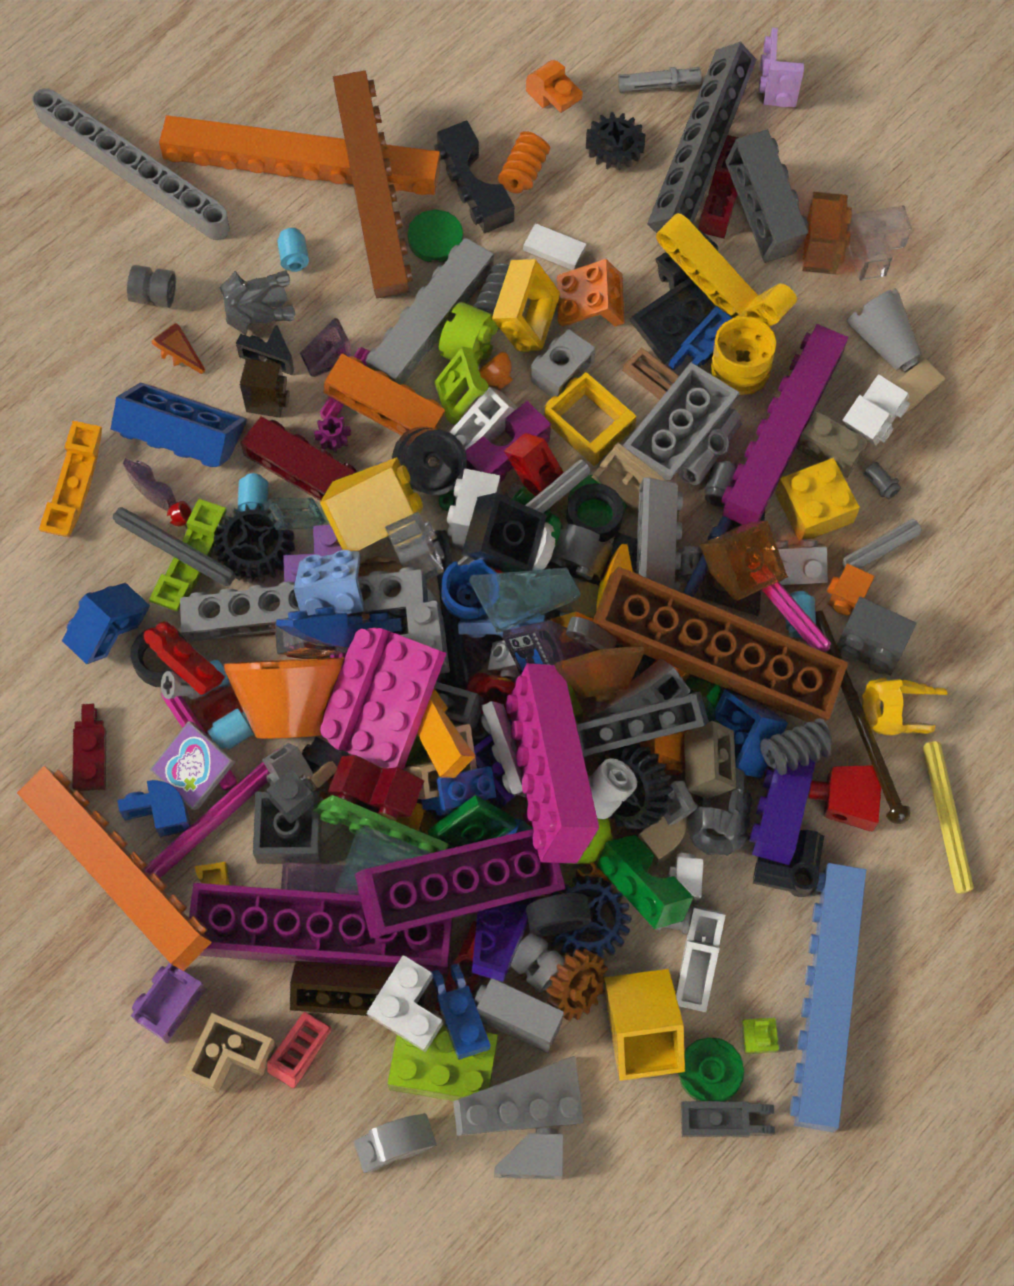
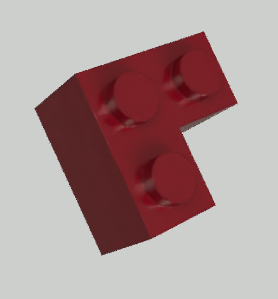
[328,755,424,821]

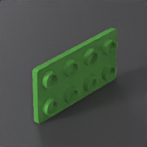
[313,795,449,858]

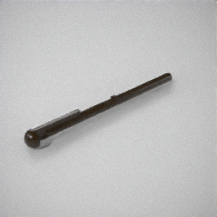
[816,610,911,824]

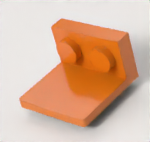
[557,259,625,327]

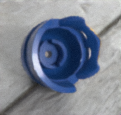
[441,559,501,620]

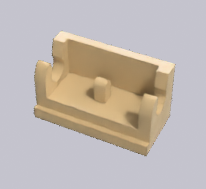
[592,443,665,513]

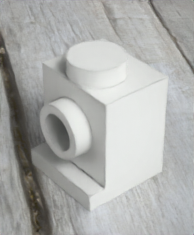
[668,853,703,904]

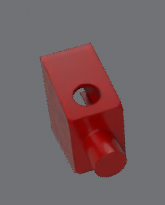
[807,765,881,832]

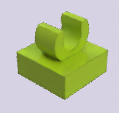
[741,1017,779,1054]

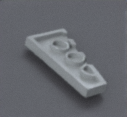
[453,1056,584,1136]

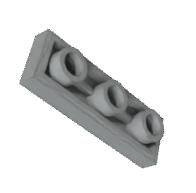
[482,701,527,797]

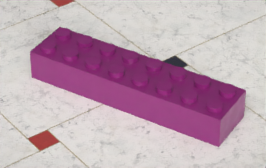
[189,883,453,975]

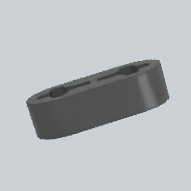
[566,617,617,657]

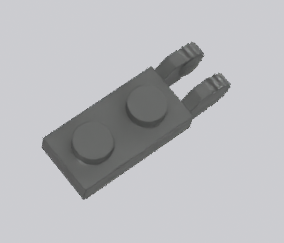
[681,1101,775,1137]

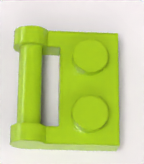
[434,347,489,425]

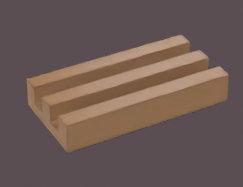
[622,347,679,400]

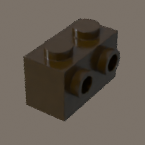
[239,358,290,418]

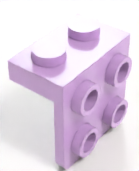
[759,27,804,107]

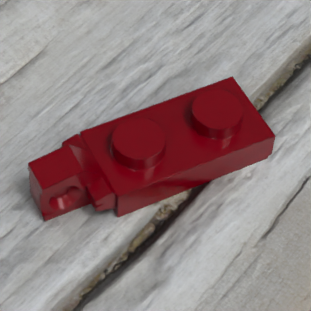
[72,703,107,791]

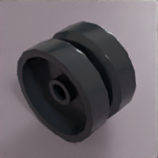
[392,426,467,496]

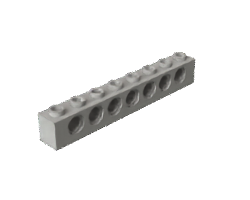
[180,567,428,642]

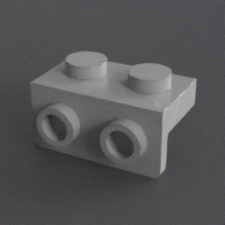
[763,539,828,585]

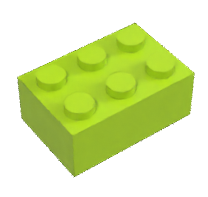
[387,1025,498,1101]

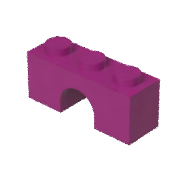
[465,401,551,483]

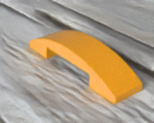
[39,421,102,538]

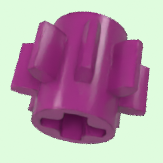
[314,414,351,453]

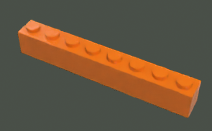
[17,766,212,971]

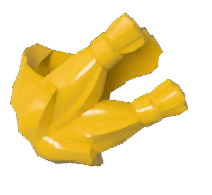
[862,677,947,736]

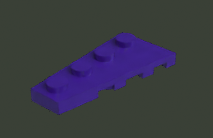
[472,897,539,982]

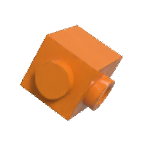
[827,563,875,615]

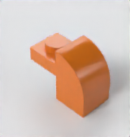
[526,60,583,113]

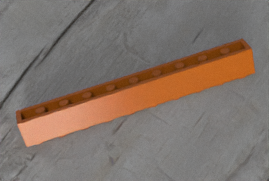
[159,115,440,195]

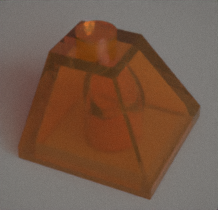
[554,646,644,703]

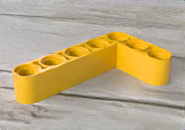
[656,213,797,327]

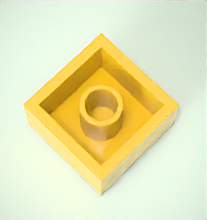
[775,458,860,541]

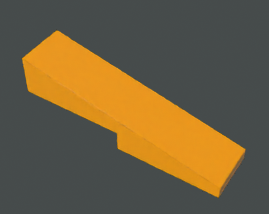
[417,689,476,778]

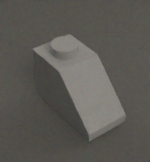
[494,1128,563,1180]

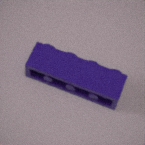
[749,758,816,865]

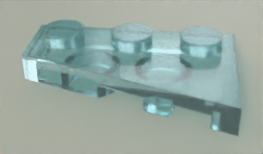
[469,568,581,634]

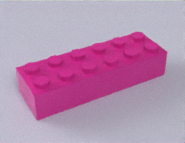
[506,663,599,863]

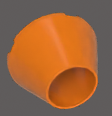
[224,657,345,739]

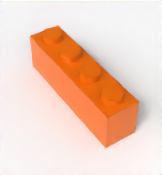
[323,353,445,436]

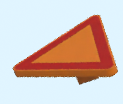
[151,323,205,374]

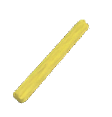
[923,741,974,893]

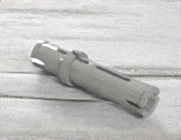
[618,67,702,93]

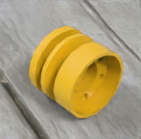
[710,316,777,395]

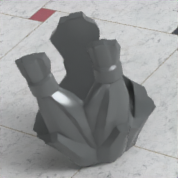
[219,270,296,335]
[687,768,752,856]

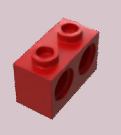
[504,433,564,496]

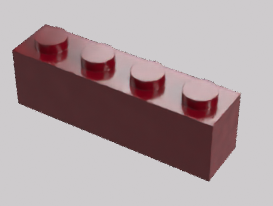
[240,416,358,501]

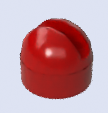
[166,501,192,527]

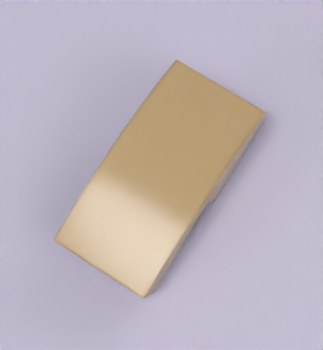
[894,359,946,413]

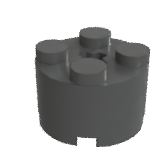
[548,524,614,584]

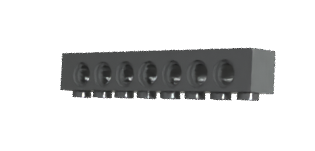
[647,41,757,233]

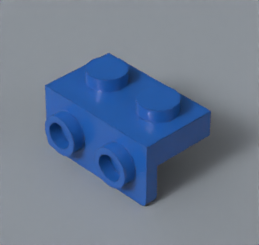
[421,766,496,815]

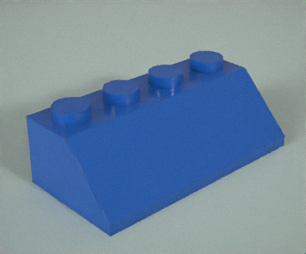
[110,382,247,467]

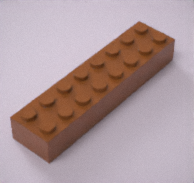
[593,566,848,722]

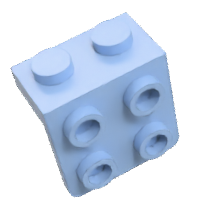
[294,550,364,615]

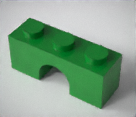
[597,835,694,929]

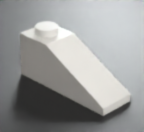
[449,387,518,450]

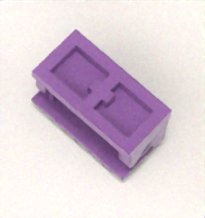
[131,962,206,1043]

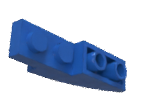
[276,607,402,647]

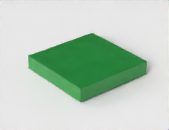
[427,795,517,849]

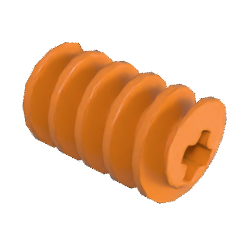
[498,131,550,194]

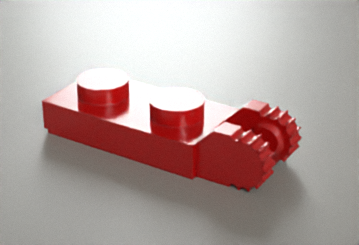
[143,621,225,695]

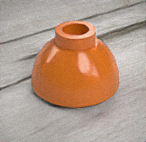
[479,351,513,390]

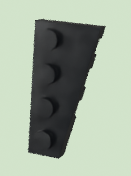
[630,277,716,365]

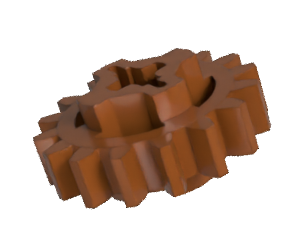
[546,949,608,1021]

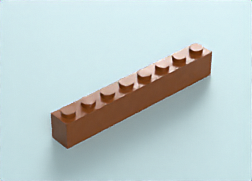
[332,70,413,299]

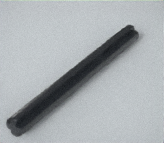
[432,530,469,690]

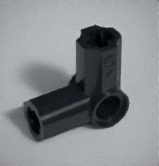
[752,830,825,897]

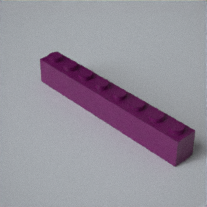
[721,324,849,530]

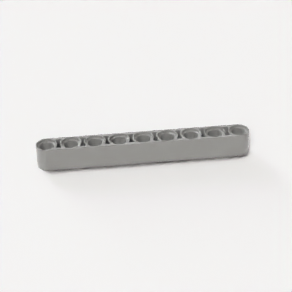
[32,88,230,240]

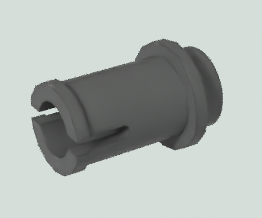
[863,462,901,499]

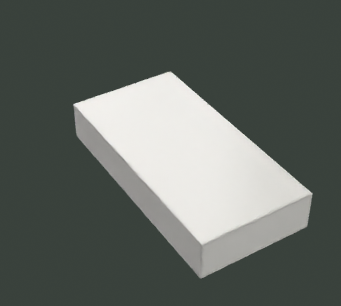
[523,223,586,270]

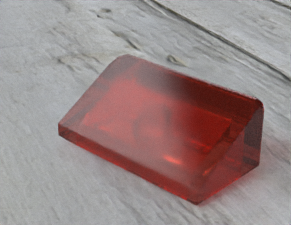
[190,683,244,734]

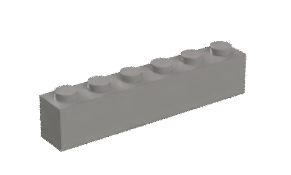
[366,237,494,385]

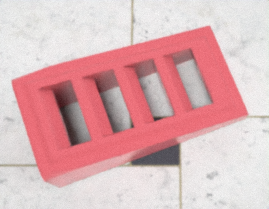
[267,1012,332,1088]

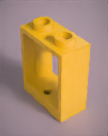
[492,259,560,352]
[544,372,637,466]

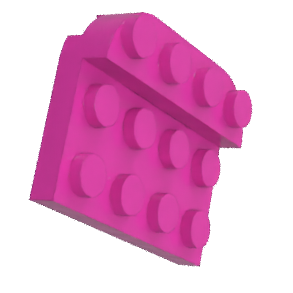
[320,628,447,770]

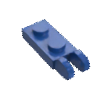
[669,307,733,370]
[431,964,491,1060]

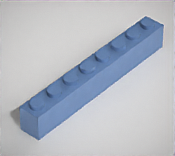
[790,863,866,1133]

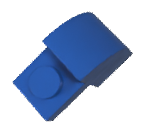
[117,780,191,837]

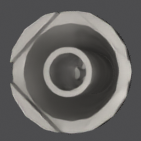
[847,288,921,372]

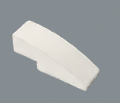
[676,906,726,1012]

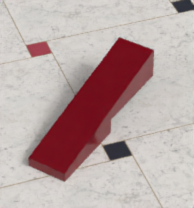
[698,135,739,239]

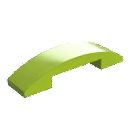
[149,498,227,612]

